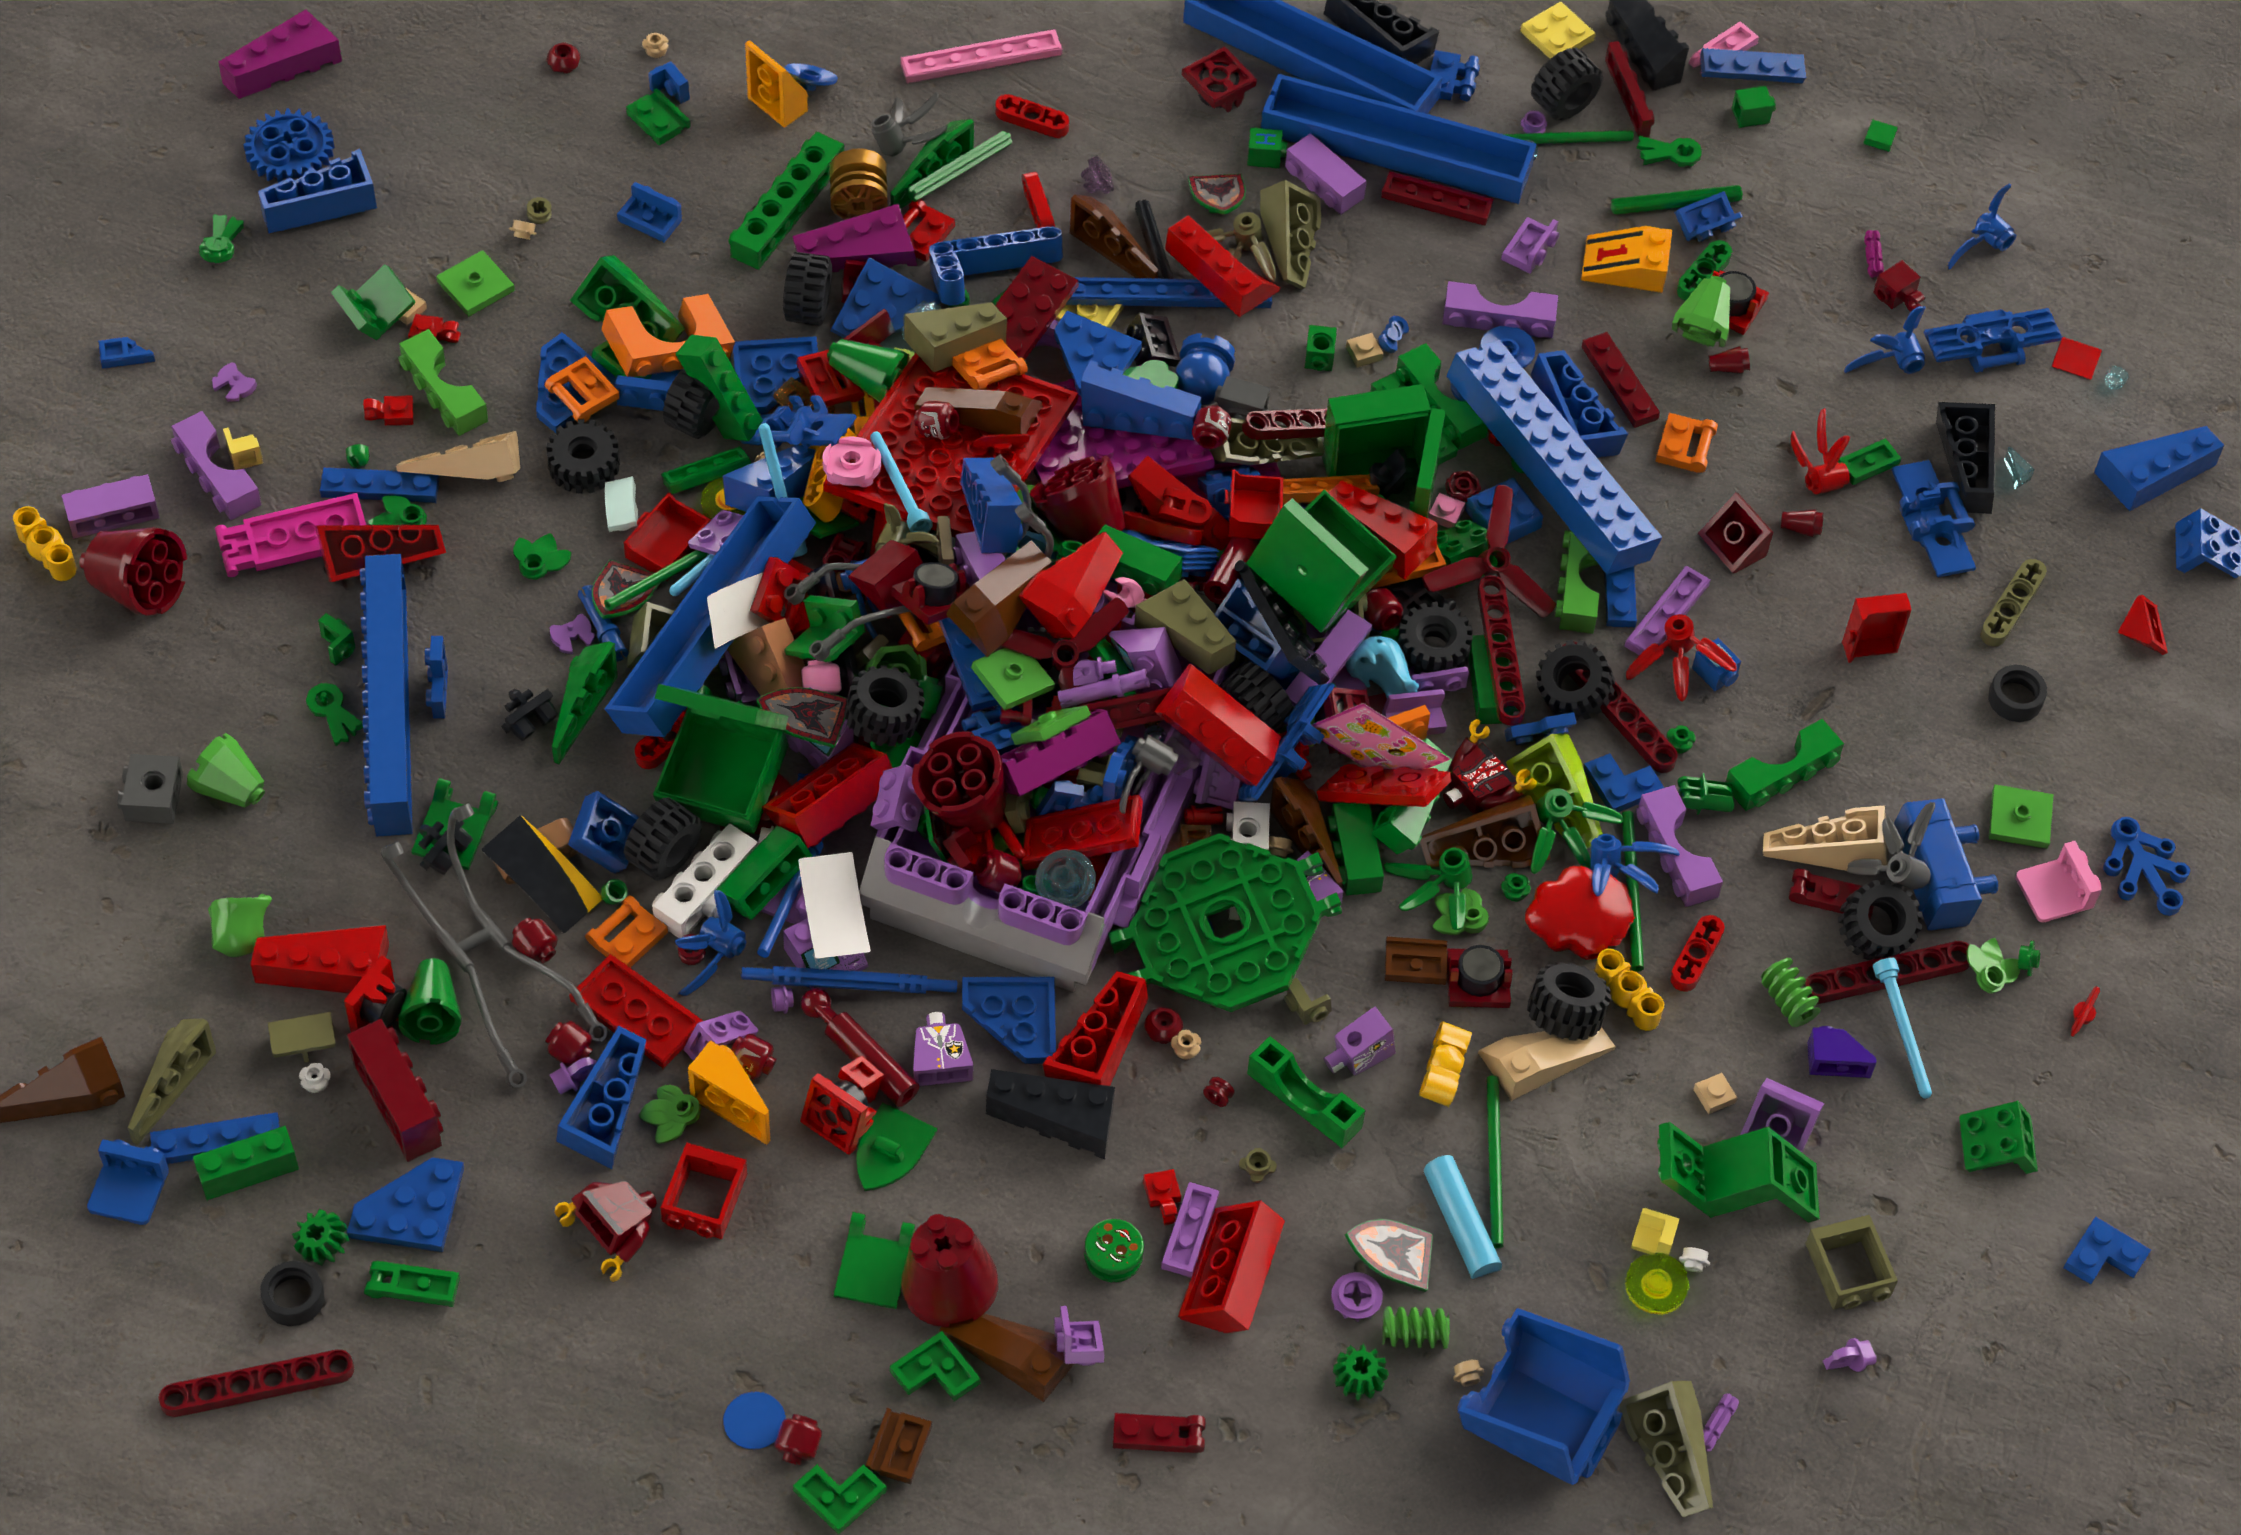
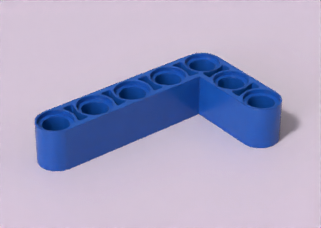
[929,227,1063,305]

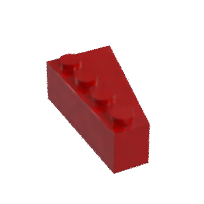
[1328,480,1437,580]

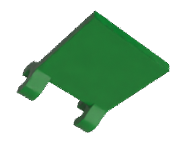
[411,778,498,870]
[834,1212,916,1309]

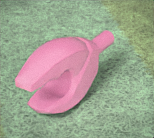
[1103,577,1147,608]

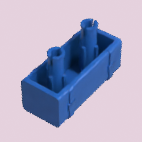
[1894,798,1998,930]

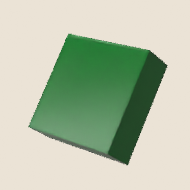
[1864,119,1898,152]

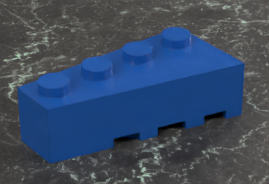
[258,149,377,233]
[1531,350,1628,458]
[1081,360,1201,440]
[2094,426,2224,511]
[960,458,1023,553]
[556,1026,646,1169]

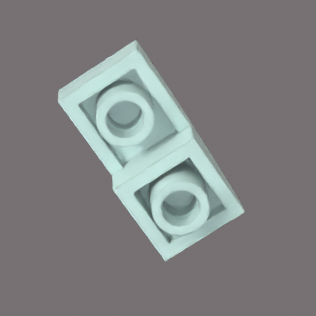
[605,476,638,532]

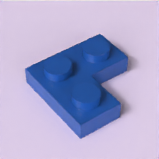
[425,636,448,718]
[1504,712,1577,745]
[1583,753,1665,812]
[2063,1216,2151,1284]

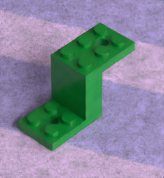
[1657,1122,1820,1223]

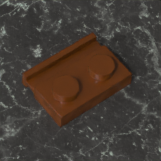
[1385,937,1447,985]
[866,1408,932,1485]

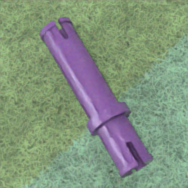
[1058,668,1150,709]

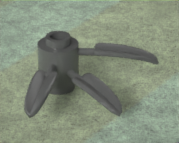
[871,92,948,156]
[1119,735,1179,814]
[1847,802,1936,889]

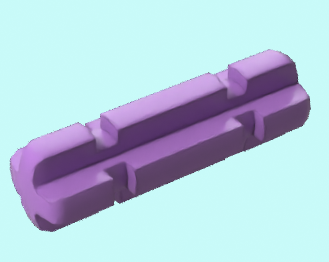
[1703,1393,1739,1452]

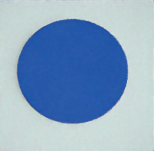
[723,1392,786,1449]

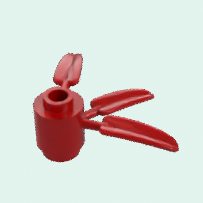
[1791,408,1850,495]
[1626,614,1737,702]

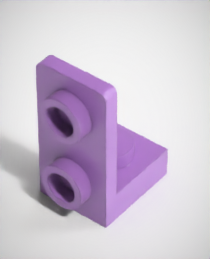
[683,1011,759,1061]

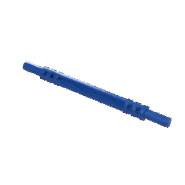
[741,966,957,994]

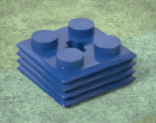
[1465,478,1544,544]
[1145,540,1219,577]
[568,791,639,874]

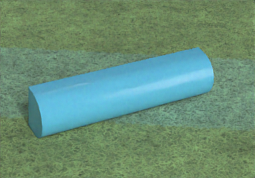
[1424,1155,1502,1279]

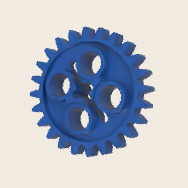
[244,108,335,182]

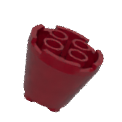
[1030,455,1125,544]
[79,527,187,616]
[912,732,1006,834]
[901,1214,999,1327]

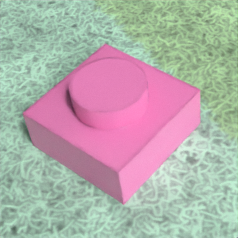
[1428,493,1465,528]

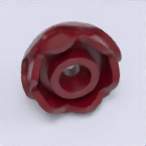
[547,43,581,73]
[1445,470,1481,503]
[1144,1007,1183,1044]

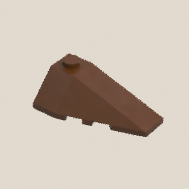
[1070,195,1158,279]
[915,387,1042,435]
[946,540,1052,658]
[1270,777,1342,888]
[1420,795,1551,868]
[0,1036,126,1123]
[939,1313,1074,1402]

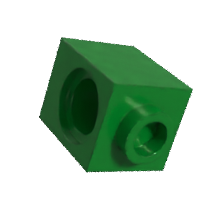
[1305,325,1337,371]

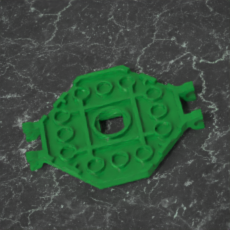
[1108,833,1342,1012]

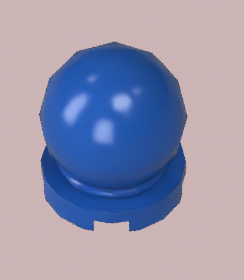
[1175,333,1235,406]

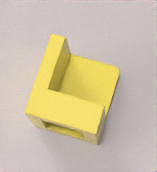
[223,428,263,470]
[1631,1208,1679,1260]

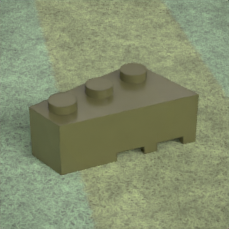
[904,302,1007,372]

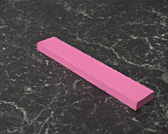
[901,29,1062,83]

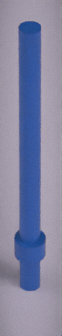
[757,837,825,958]

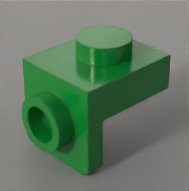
[318,613,356,666]

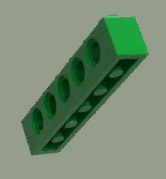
[728,131,844,270]

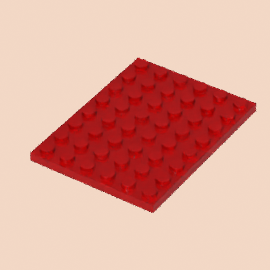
[823,353,1078,538]

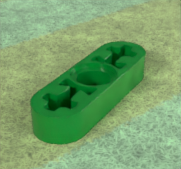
[1677,240,1732,301]

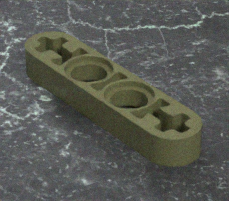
[1980,559,2047,646]

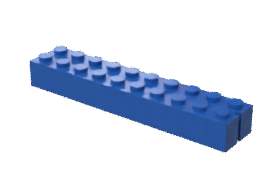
[1183,0,1442,114]
[1261,74,1537,204]
[1446,340,1662,575]
[605,496,816,737]
[360,554,413,837]

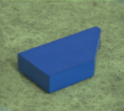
[99,337,155,369]

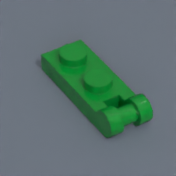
[364,1261,460,1307]

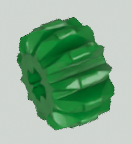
[292,1209,349,1266]
[1333,1343,1388,1401]

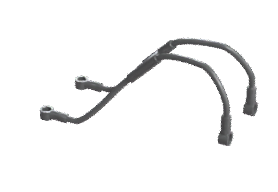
[784,454,1054,661]
[381,802,607,1088]

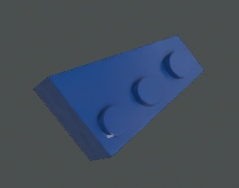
[723,445,816,512]

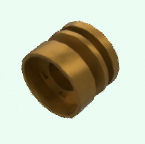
[830,149,888,220]

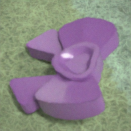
[212,362,257,402]
[550,614,595,654]

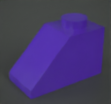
[1808,1026,1876,1078]

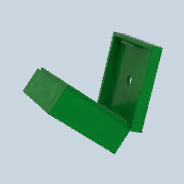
[1322,384,1446,518]
[1246,490,1397,634]
[653,684,789,834]

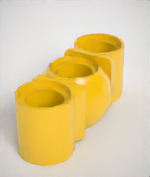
[13,506,77,581]
[1594,949,1664,1031]
[1419,1021,1472,1107]

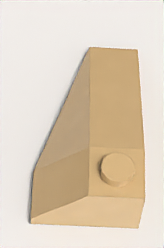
[396,431,520,482]
[1763,805,1888,871]
[1478,1027,1615,1101]

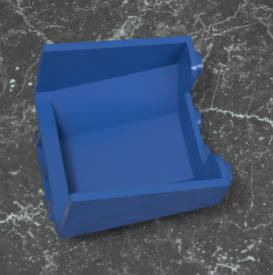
[1458,1308,1630,1485]

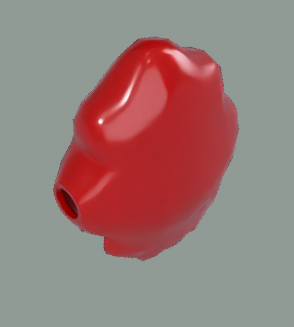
[1525,866,1635,960]

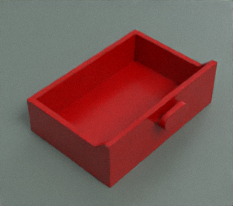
[1225,469,1283,539]
[624,492,711,581]
[1842,593,1912,663]

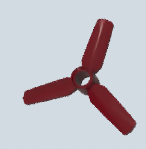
[1422,485,1556,618]
[1001,597,1129,708]

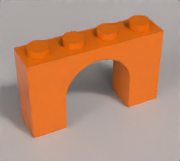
[601,294,735,377]

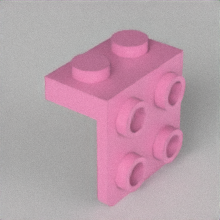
[2015,841,2102,923]

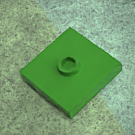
[436,250,515,317]
[971,648,1055,711]
[1010,705,1091,745]
[1988,784,2053,849]

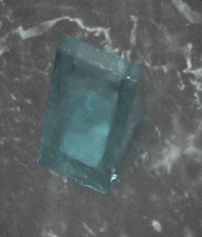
[2004,447,2034,490]

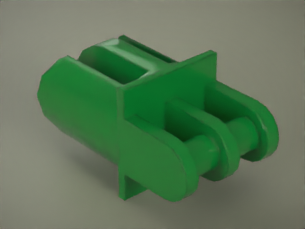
[1677,773,1734,815]

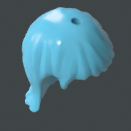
[1345,636,1419,698]

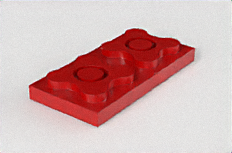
[1317,764,1451,807]
[1021,794,1143,870]
[569,953,703,1069]

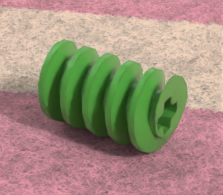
[1761,958,1821,1027]
[1382,1306,1450,1349]

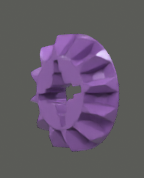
[1331,1272,1383,1322]

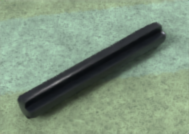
[1135,199,1173,279]

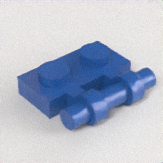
[1430,50,1480,101]
[961,705,1026,755]
[1036,780,1103,816]

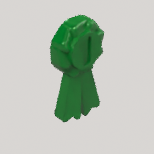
[1636,136,1702,167]
[199,214,244,263]
[306,683,363,746]

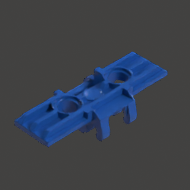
[1924,308,2062,373]
[741,395,857,448]
[1891,460,1976,577]
[1238,683,1335,802]

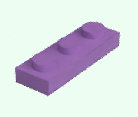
[1161,1182,1219,1278]

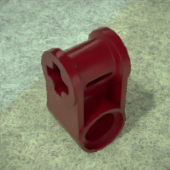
[822,532,867,573]

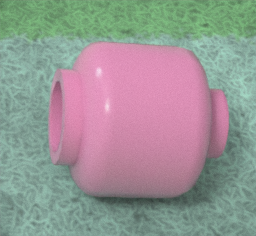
[801,660,841,694]

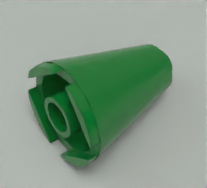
[827,339,910,403]
[398,958,462,1045]

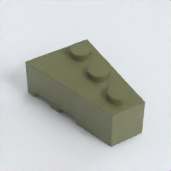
[1134,579,1236,674]

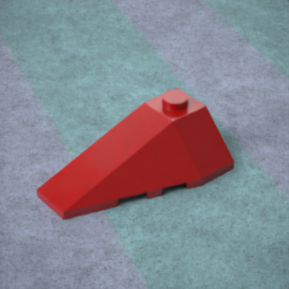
[1128,455,1231,551]
[1018,532,1123,638]

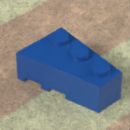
[1214,579,1293,680]

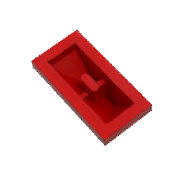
[2118,594,2168,655]

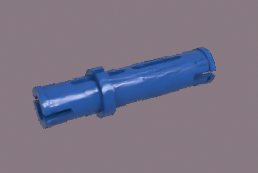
[578,585,629,662]

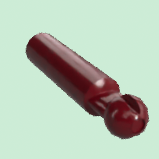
[1204,537,1261,604]
[801,989,920,1107]

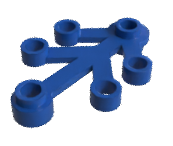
[2103,817,2190,916]

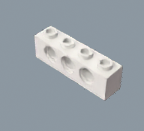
[1226,801,1270,920]
[652,823,758,938]

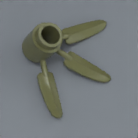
[1207,212,1276,282]
[875,503,960,568]

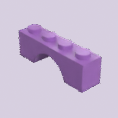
[1442,281,1558,338]
[171,411,261,520]
[1636,785,1723,907]

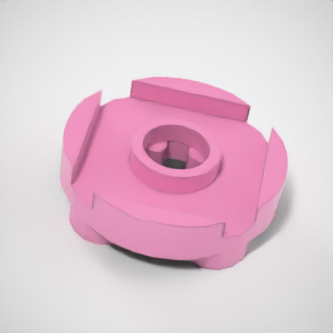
[823,437,881,487]

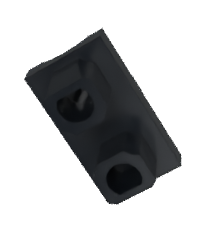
[1369,448,1420,500]
[501,688,558,741]
[418,820,473,875]

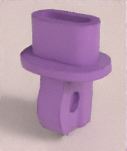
[1073,657,1117,686]
[550,1057,597,1095]
[1823,1338,1876,1372]

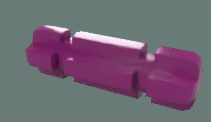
[1864,230,1884,278]

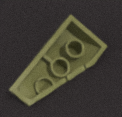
[1260,180,1321,289]

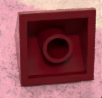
[1698,492,1773,573]
[848,540,923,619]

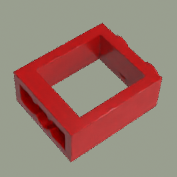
[660,1142,747,1239]

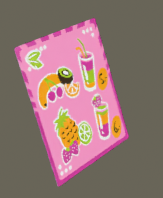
[1312,703,1450,770]

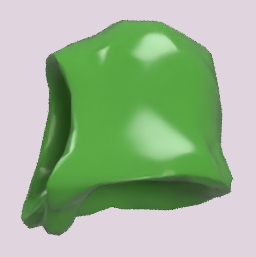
[208,894,272,957]

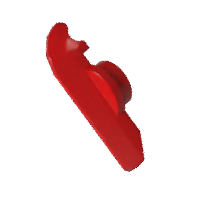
[973,434,1030,454]
[2071,986,2100,1037]

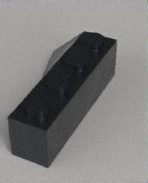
[1606,0,1689,91]

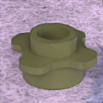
[1239,1148,1277,1183]

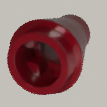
[1709,346,1750,374]
[1781,509,1824,537]

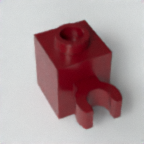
[1873,260,1925,312]

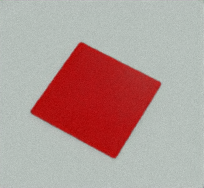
[2052,337,2102,379]

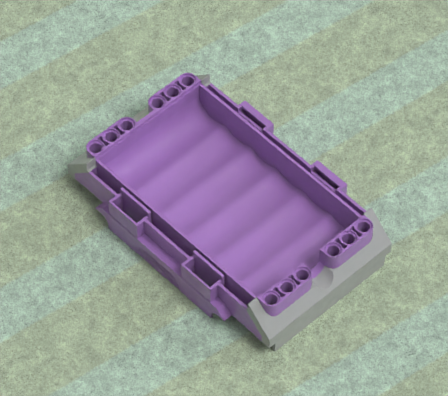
[859,594,1237,992]

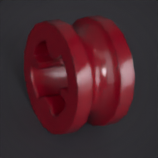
[678,934,706,965]
[1203,1077,1235,1107]

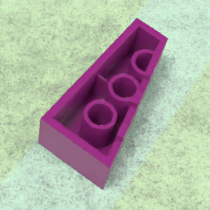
[218,9,342,99]
[792,204,917,272]
[1000,709,1121,796]

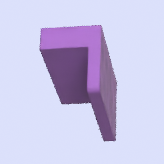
[1382,689,1447,735]

